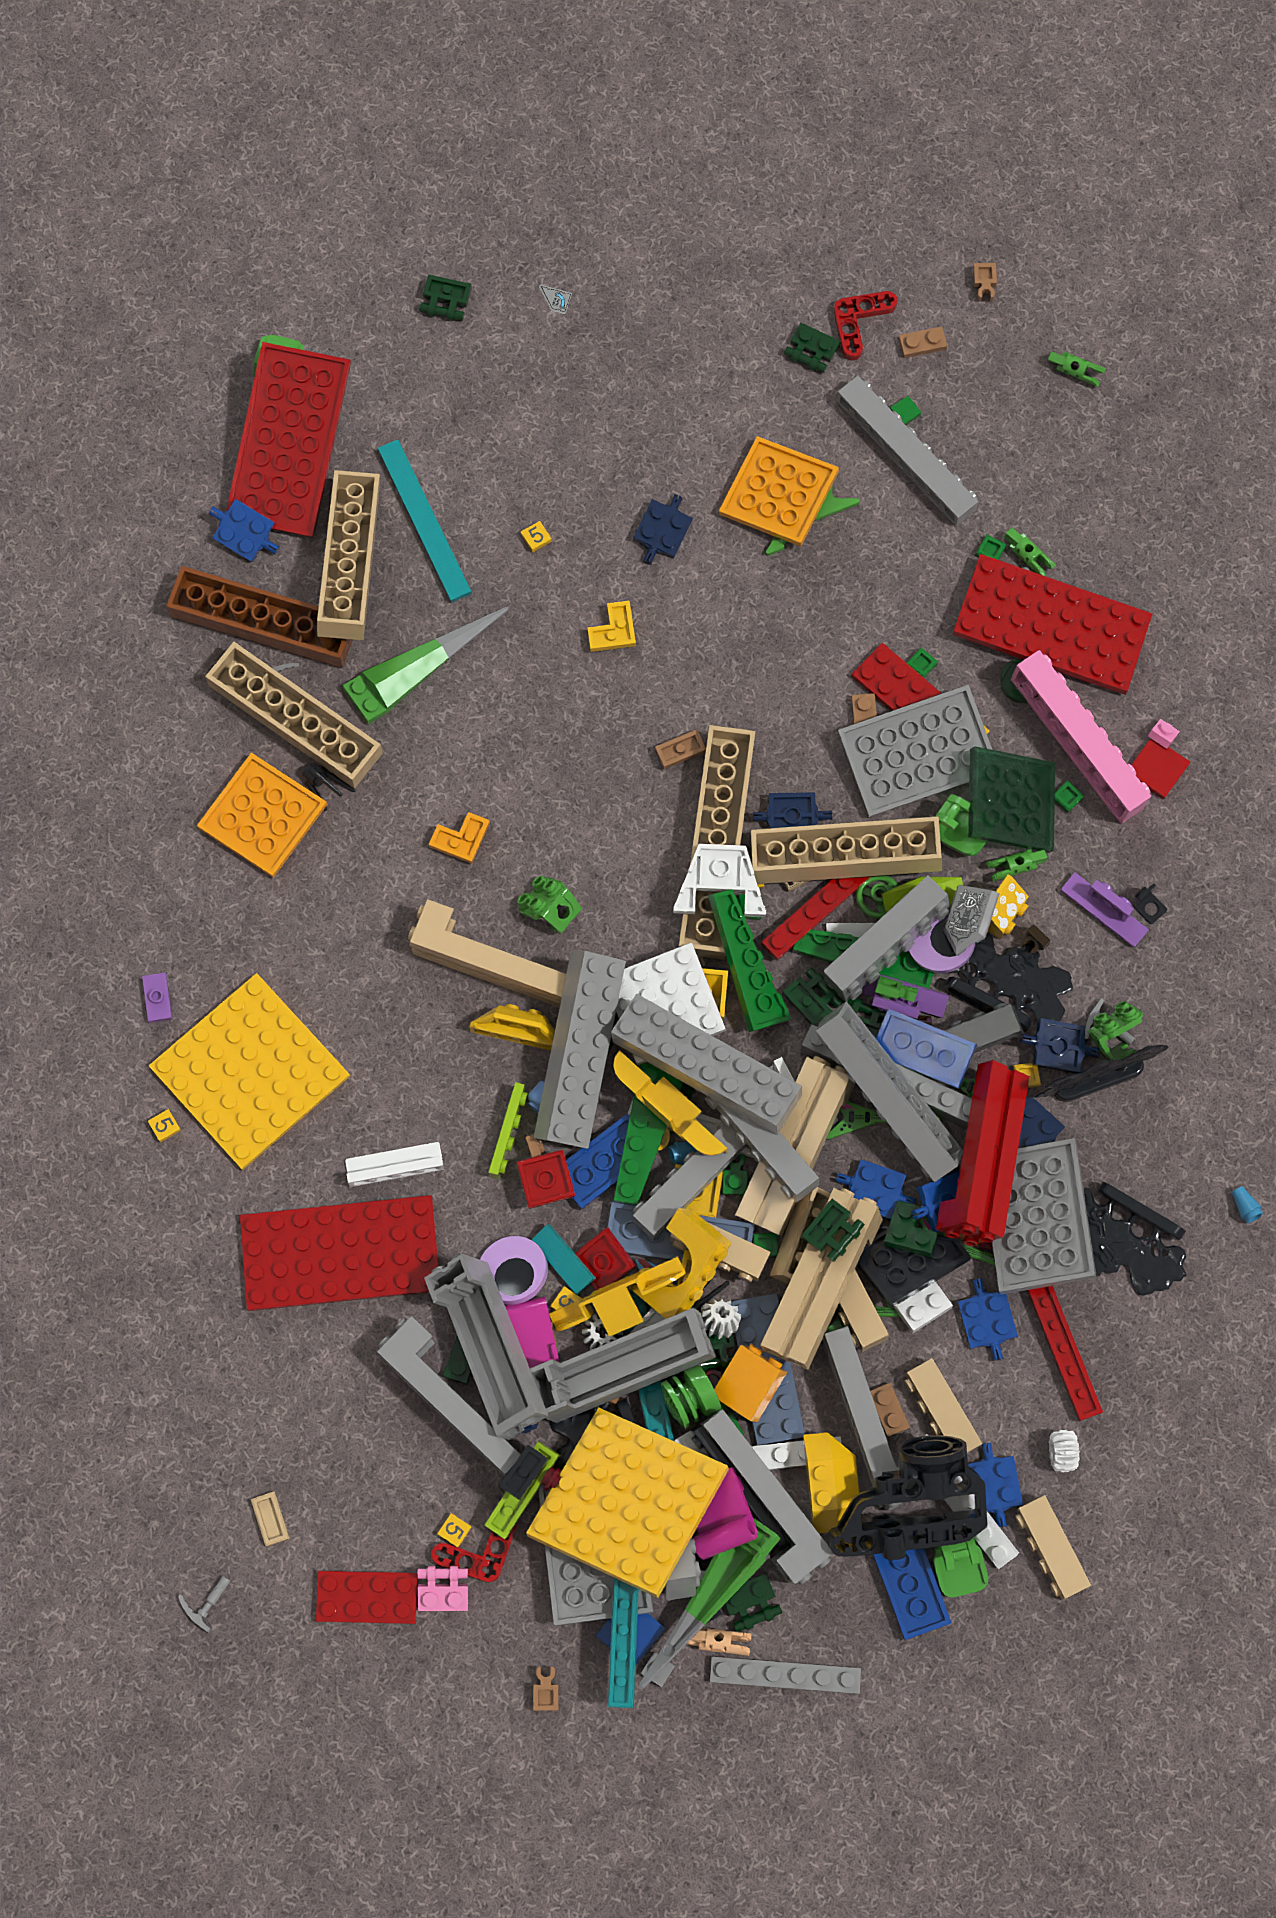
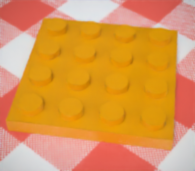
[719,436,839,547]
[197,753,328,878]

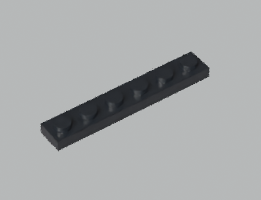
[690,1424,790,1551]

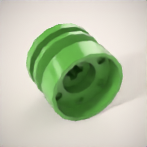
[660,1365,721,1429]

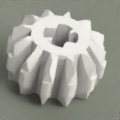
[701,1297,741,1340]
[582,1313,623,1350]
[1049,1430,1080,1472]

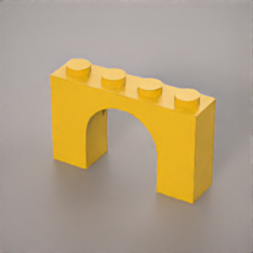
[629,1208,732,1319]

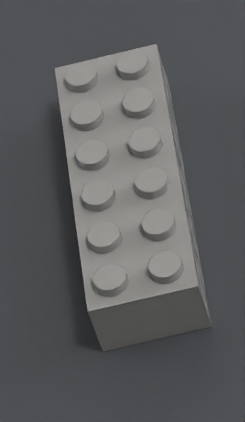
[823,875,950,1002]

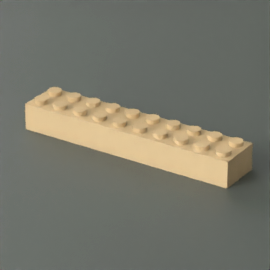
[679,725,755,960]

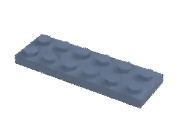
[608,1202,754,1270]
[731,1293,805,1446]

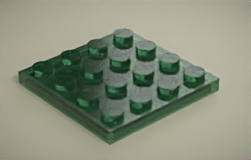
[968,746,1055,853]

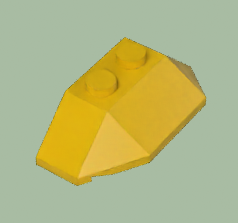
[469,1004,555,1051]
[803,1432,859,1533]

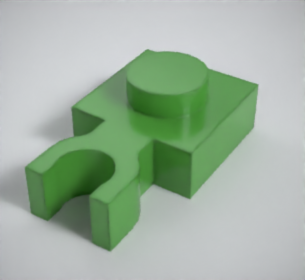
[875,976,918,1002]

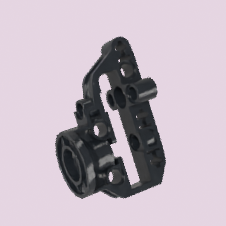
[826,1435,988,1560]

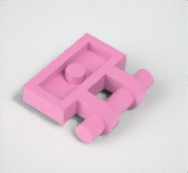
[418,1566,468,1611]

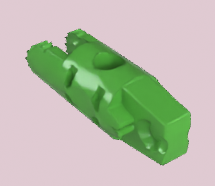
[1048,351,1106,387]
[1004,528,1056,576]
[986,849,1047,881]

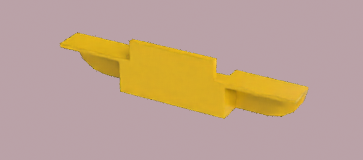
[613,1050,728,1156]
[549,1256,686,1337]

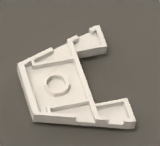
[673,844,766,917]

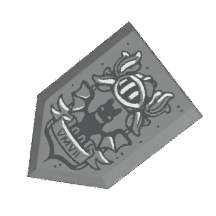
[943,885,999,956]

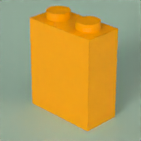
[714,1344,787,1422]

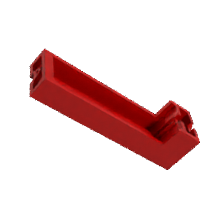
[936,1060,1030,1246]

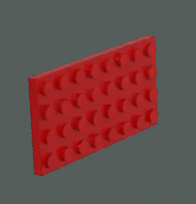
[226,342,351,538]
[952,554,1153,695]
[240,1195,439,1311]

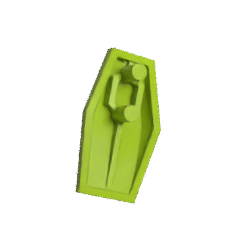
[882,876,963,913]

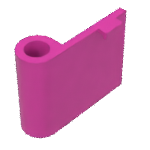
[505,1296,560,1368]
[694,1467,758,1560]

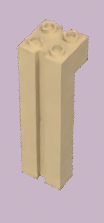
[408,899,566,1008]
[735,1056,855,1236]
[761,1188,883,1370]

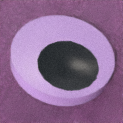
[909,908,975,973]
[480,1236,548,1305]

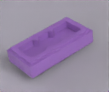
[142,972,173,1023]

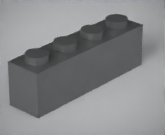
[945,1003,1024,1053]

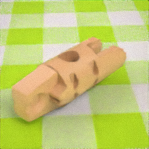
[687,1628,752,1656]

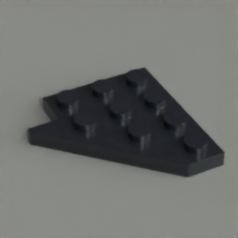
[857,1225,971,1309]

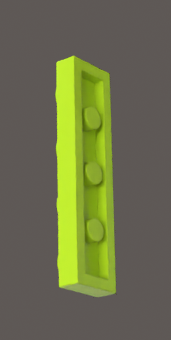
[489,1082,528,1179]
[485,1441,560,1539]

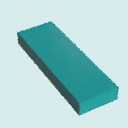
[532,1224,596,1295]

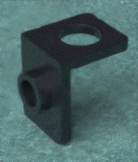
[1133,883,1167,924]

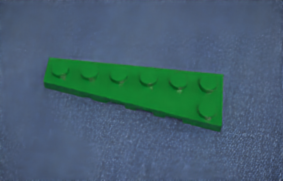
[708,889,791,1032]
[793,929,934,989]
[614,1063,683,1206]

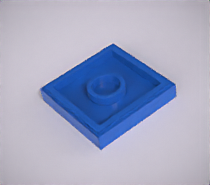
[596,1614,666,1665]

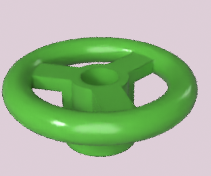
[856,875,899,919]

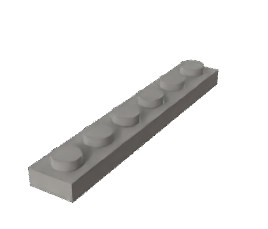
[710,1657,861,1694]

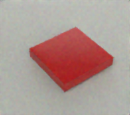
[1132,739,1190,799]
[517,1150,576,1209]
[575,1227,636,1291]

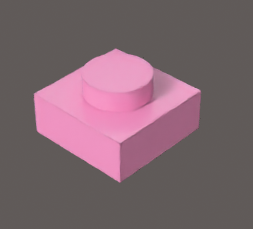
[1148,719,1180,749]

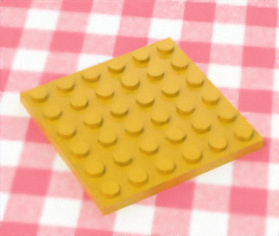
[149,973,350,1171]
[526,1407,729,1598]

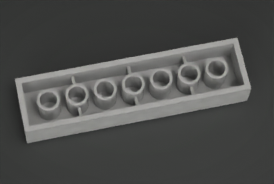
[534,950,626,1149]
[611,993,802,1135]
[816,1001,963,1182]

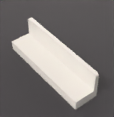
[345,1142,444,1187]

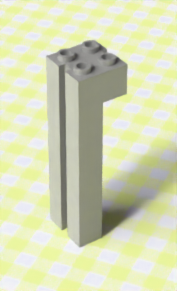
[424,1254,548,1439]
[530,1308,716,1423]
[377,1316,521,1477]
[822,1326,916,1511]
[700,1409,833,1585]

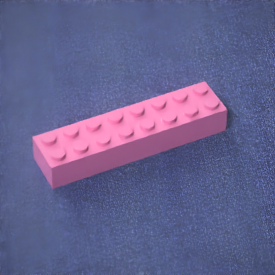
[1010,650,1151,824]

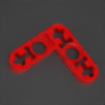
[834,291,897,360]
[431,1523,517,1583]

